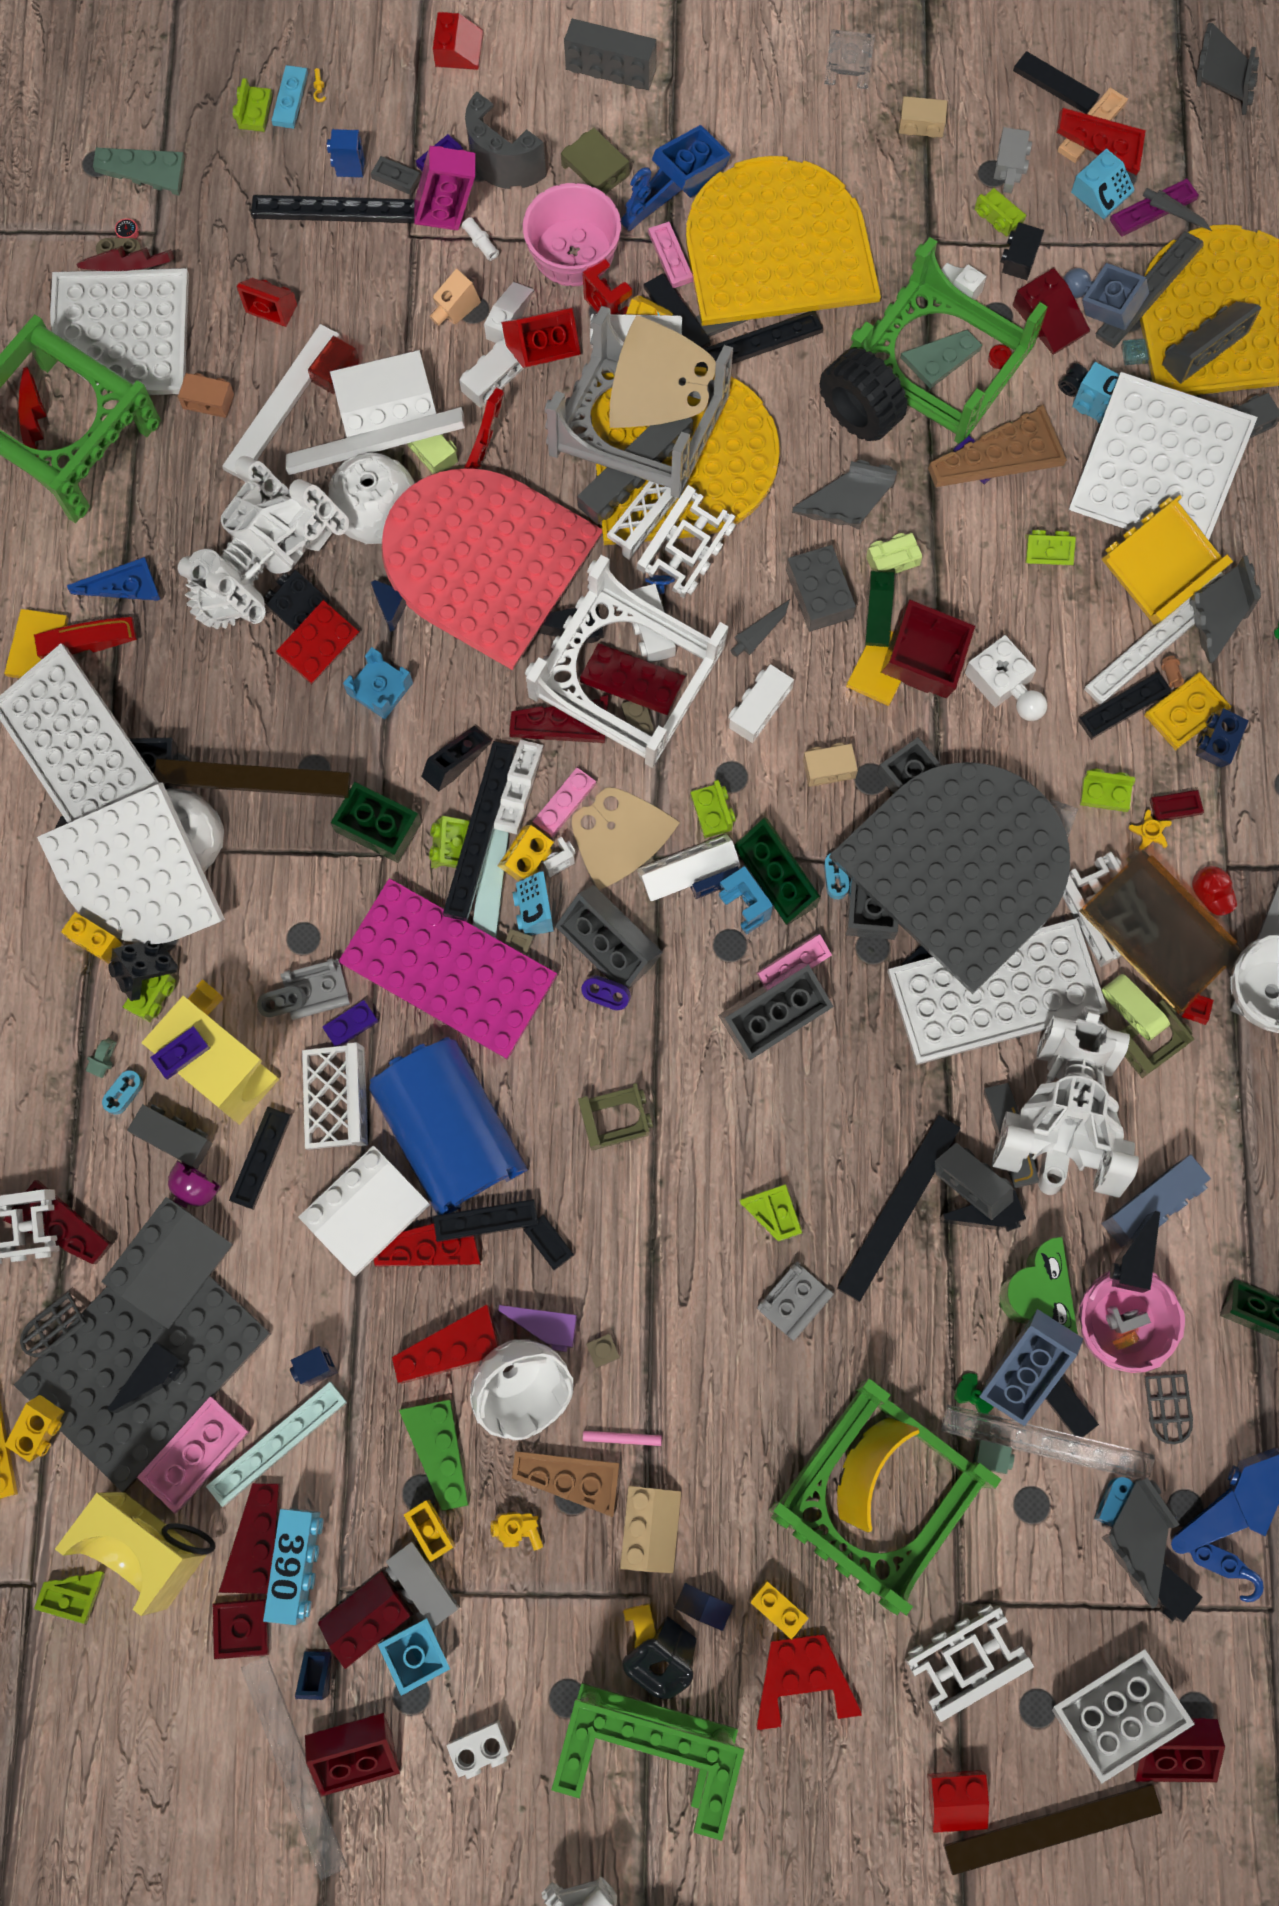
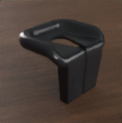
[622,1616,697,1699]

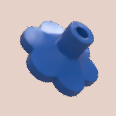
[645,575,675,594]

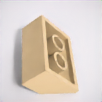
[620,1486,681,1573]

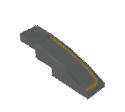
[984,1083,1039,1188]

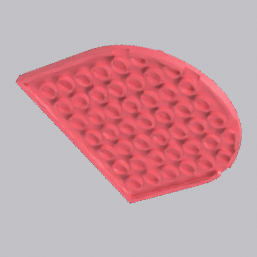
[381,468,603,670]

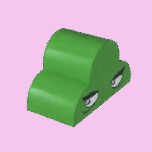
[999,1237,1078,1335]

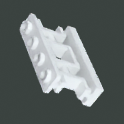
[636,485,736,598]
[1062,852,1158,967]
[0,1189,59,1264]
[905,1604,1034,1722]

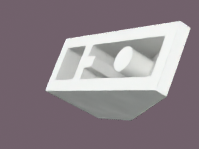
[484,282,534,343]

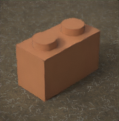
[178,373,234,418]

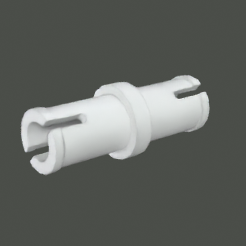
[462,217,499,261]

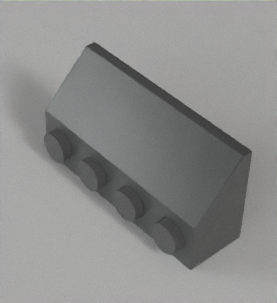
[1162,302,1261,384]
[555,885,663,989]

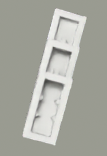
[494,740,543,834]

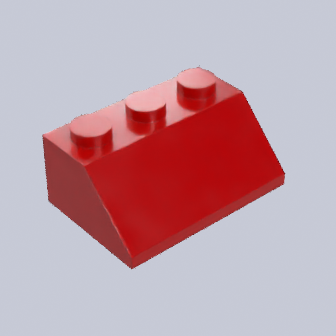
[501,308,581,368]

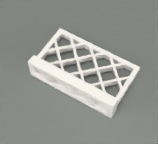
[302,1042,368,1150]

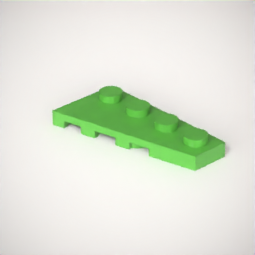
[399,1400,469,1511]

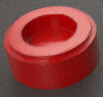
[988,345,1012,369]

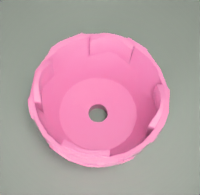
[1078,1271,1185,1373]

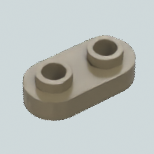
[96,238,142,254]

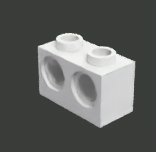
[446,1720,511,1779]

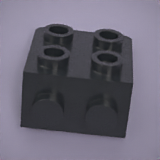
[263,569,329,631]
[108,940,178,1001]

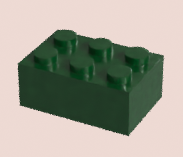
[331,782,422,863]

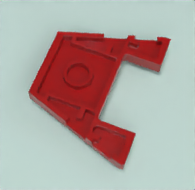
[756,1634,862,1730]

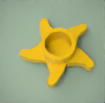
[1128,810,1172,851]

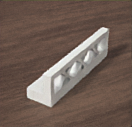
[607,481,684,560]

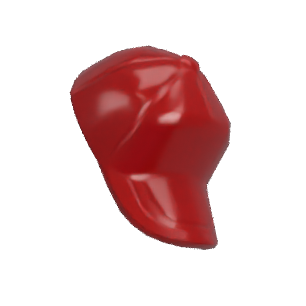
[1192,866,1237,916]

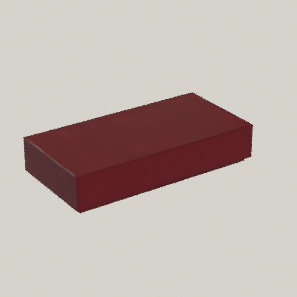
[1149,790,1204,822]

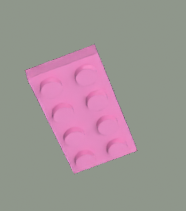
[137,1396,249,1513]

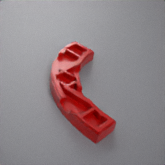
[464,388,504,469]

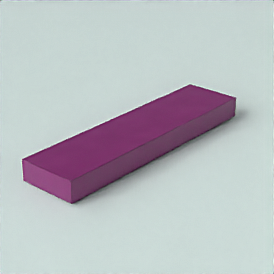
[1110,178,1199,237]

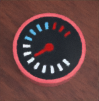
[115,218,139,239]

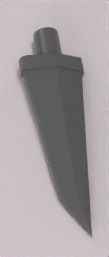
[1143,188,1212,231]
[731,599,790,657]

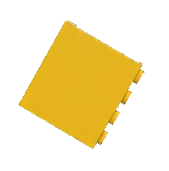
[1101,495,1233,625]

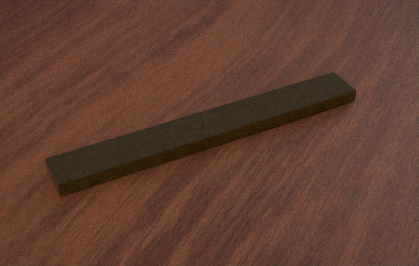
[154,759,351,798]
[943,1784,1162,1875]

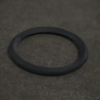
[162,1523,216,1554]

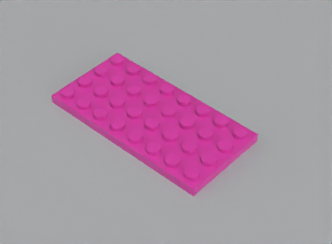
[339,878,558,1060]

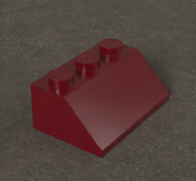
[318,1571,414,1669]
[305,1713,400,1797]
[1134,1718,1225,1783]

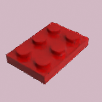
[276,600,359,685]

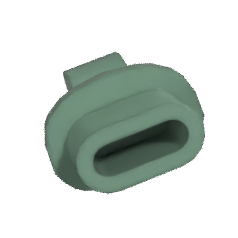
[85,1038,117,1078]

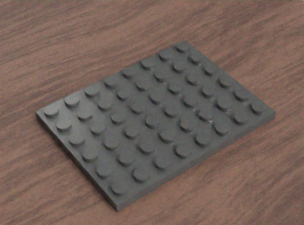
[14,1276,271,1492]

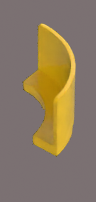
[837,1417,920,1533]

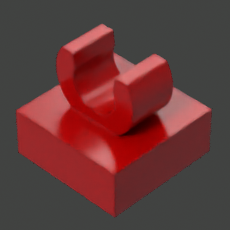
[1181,992,1214,1025]

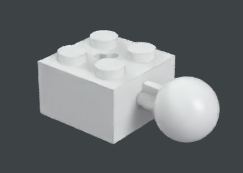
[965,635,1047,721]

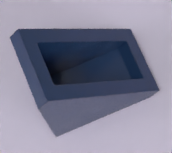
[371,580,406,632]
[674,1583,734,1631]
[295,1651,331,1700]

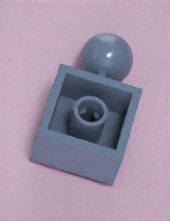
[1063,263,1149,330]

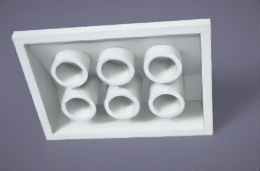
[330,350,436,438]
[298,1145,430,1277]
[1052,1649,1195,1784]

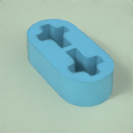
[824,853,849,900]
[102,1071,143,1115]

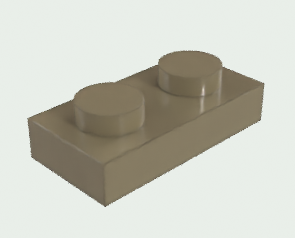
[621,701,654,737]

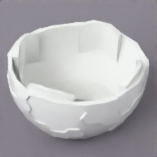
[328,453,415,544]
[166,789,224,872]
[1230,935,1279,1033]
[470,1339,573,1440]

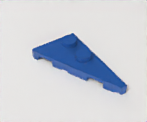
[67,557,161,601]

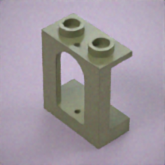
[1119,1000,1194,1079]
[578,1083,653,1151]

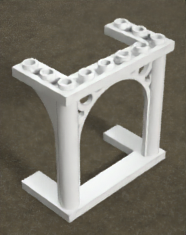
[525,555,729,768]

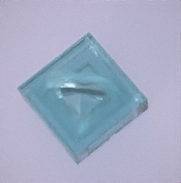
[1121,339,1149,365]

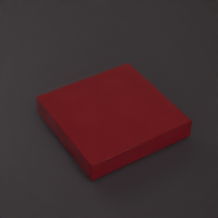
[213,1599,269,1660]

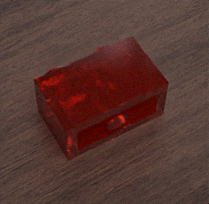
[308,335,359,395]

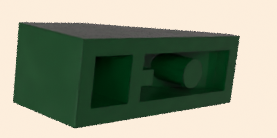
[865,571,895,647]

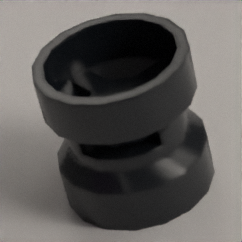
[1058,363,1088,397]

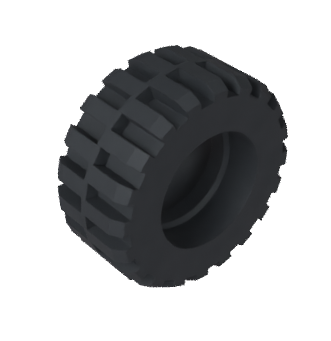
[819,348,908,441]

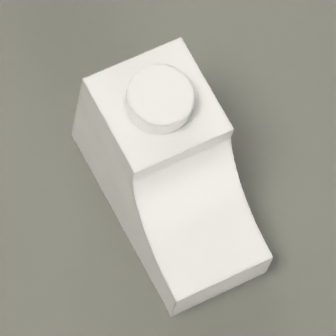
[941,263,987,300]

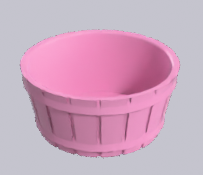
[523,183,621,286]

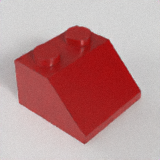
[433,12,483,70]
[237,277,297,327]
[927,1770,989,1833]

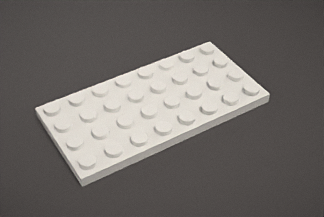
[0,644,159,823]
[887,918,1108,1065]

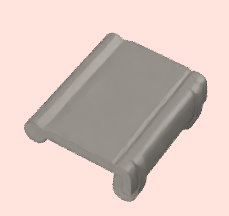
[280,958,350,1020]
[757,1261,834,1341]

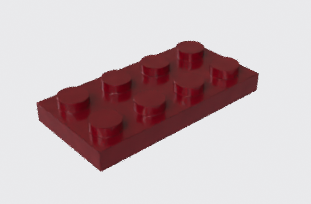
[580,643,686,716]

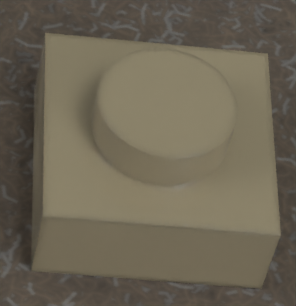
[505,929,534,956]
[586,1334,620,1369]

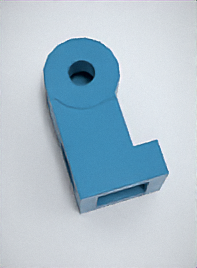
[1094,1477,1134,1527]

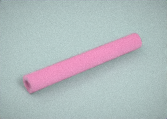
[583,1431,662,1446]

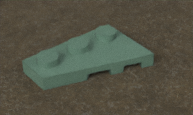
[900,330,982,389]

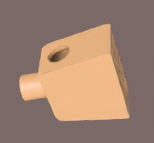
[429,268,481,326]

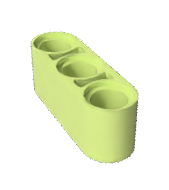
[1101,974,1170,1041]

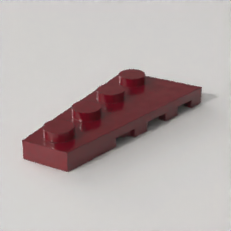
[509,695,609,743]
[3,1180,112,1264]
[218,1483,280,1594]

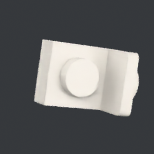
[543,837,576,877]

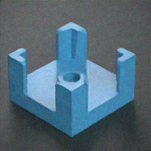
[343,647,413,719]
[719,866,773,935]

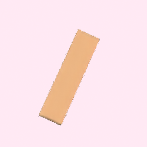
[1057,87,1128,163]

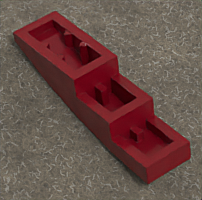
[76,246,174,271]

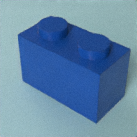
[327,129,365,178]

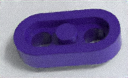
[581,975,631,1010]

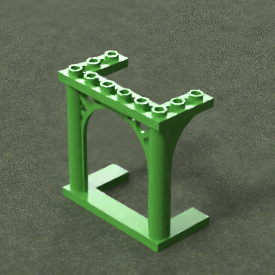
[850,237,1048,444]
[0,314,161,524]
[769,1378,1002,1616]
[551,1683,744,1841]

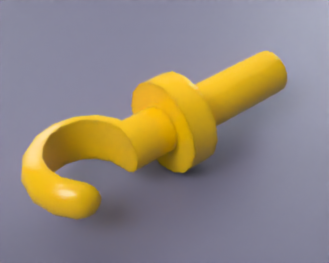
[313,68,326,102]

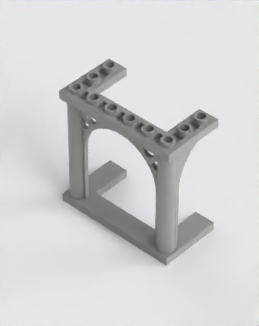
[545,306,733,498]

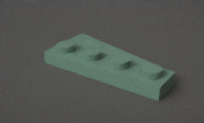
[93,148,185,196]

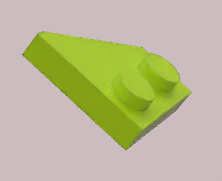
[739,1184,803,1242]
[34,1571,105,1625]

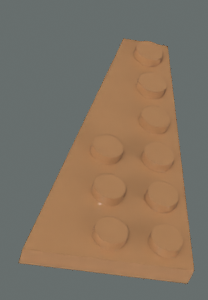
[928,405,1067,487]

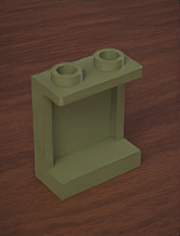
[561,128,630,194]

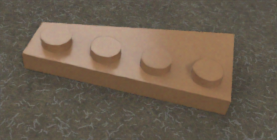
[512,1451,620,1517]

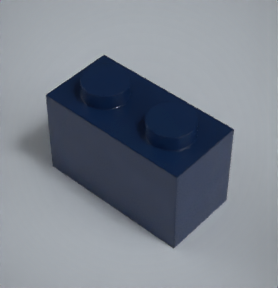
[290,1346,338,1387]

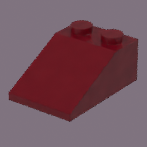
[1013,268,1090,355]

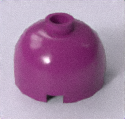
[168,1160,221,1208]

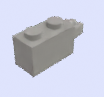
[993,127,1032,193]

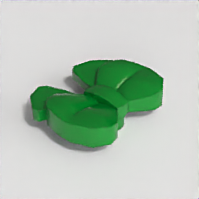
[954,1373,994,1416]

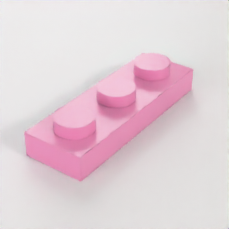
[648,222,693,288]
[532,768,596,838]
[756,934,832,986]

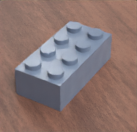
[1101,1154,1211,1247]
[979,1309,1084,1426]

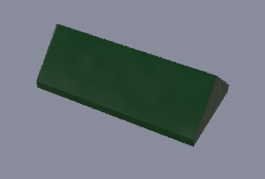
[734,817,820,925]
[1220,1279,1279,1341]

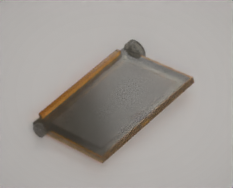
[1079,849,1242,1014]

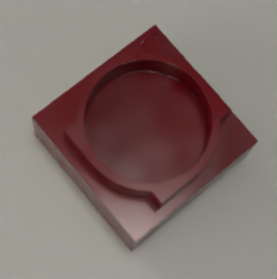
[880,599,975,699]

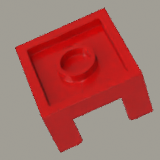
[582,259,632,315]

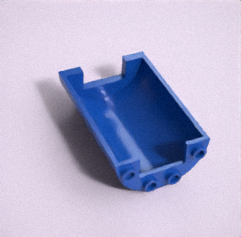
[369,1037,528,1215]

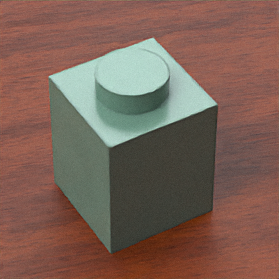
[973,1440,1015,1474]

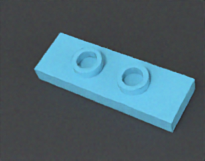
[271,65,308,129]

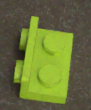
[233,78,273,132]
[974,188,1027,237]
[1025,530,1076,565]
[1080,769,1135,812]
[690,780,736,839]
[429,816,470,869]
[123,974,176,1022]

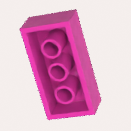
[414,146,475,231]

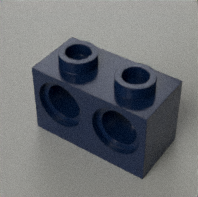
[1196,708,1249,768]

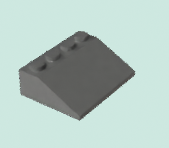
[101,1197,233,1330]

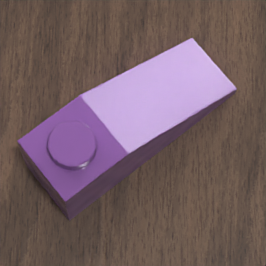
[499,1305,577,1352]

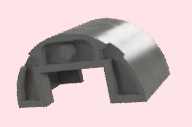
[465,91,546,189]

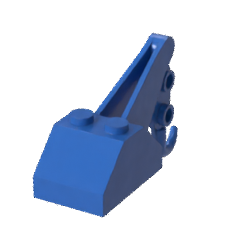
[620,125,731,231]
[1171,1448,1279,1602]

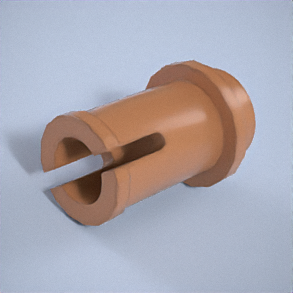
[1161,656,1184,688]

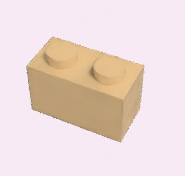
[899,96,948,137]
[803,743,858,787]

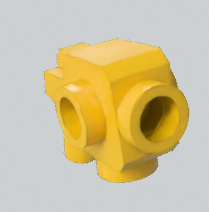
[490,1512,544,1551]

